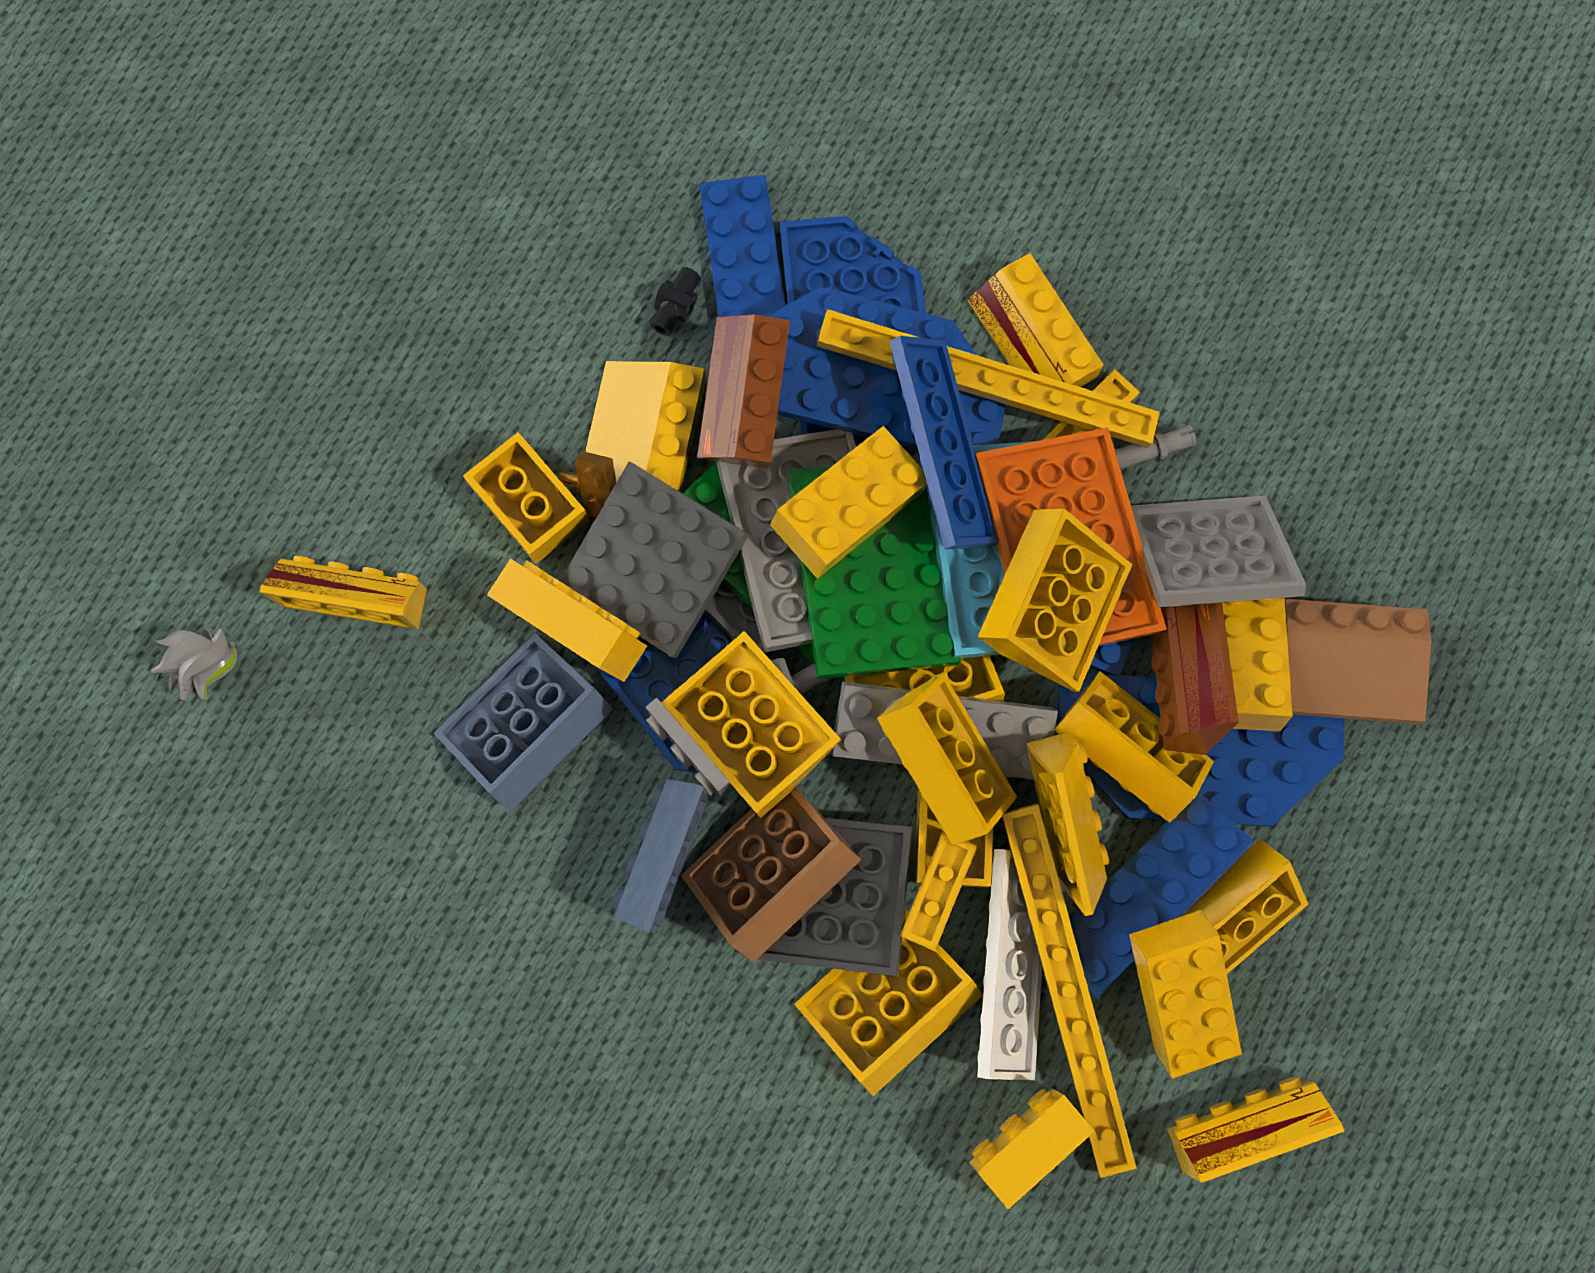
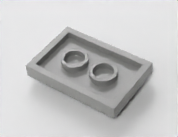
[645,698,732,798]

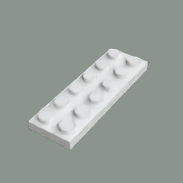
[977,849,1042,1080]

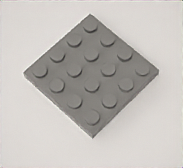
[1131,495,1306,607]

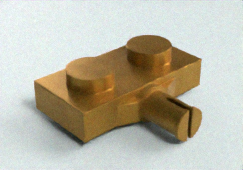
[559,451,617,518]

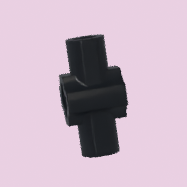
[650,267,701,336]

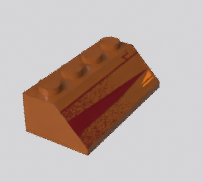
[697,314,790,469]
[1148,602,1239,755]

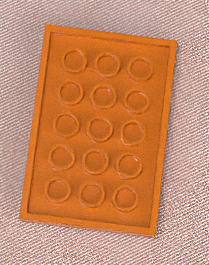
[975,427,1167,646]

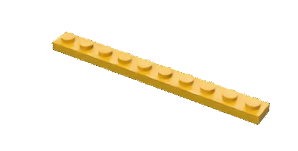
[816,309,1160,448]
[1002,804,1137,1178]

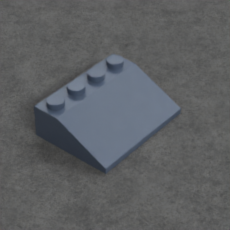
[433,633,613,812]
[612,779,709,933]

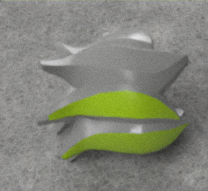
[151,629,238,701]

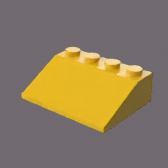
[577,361,706,493]
[978,508,1132,692]
[661,631,841,818]
[1026,732,1109,916]
[794,909,983,1096]

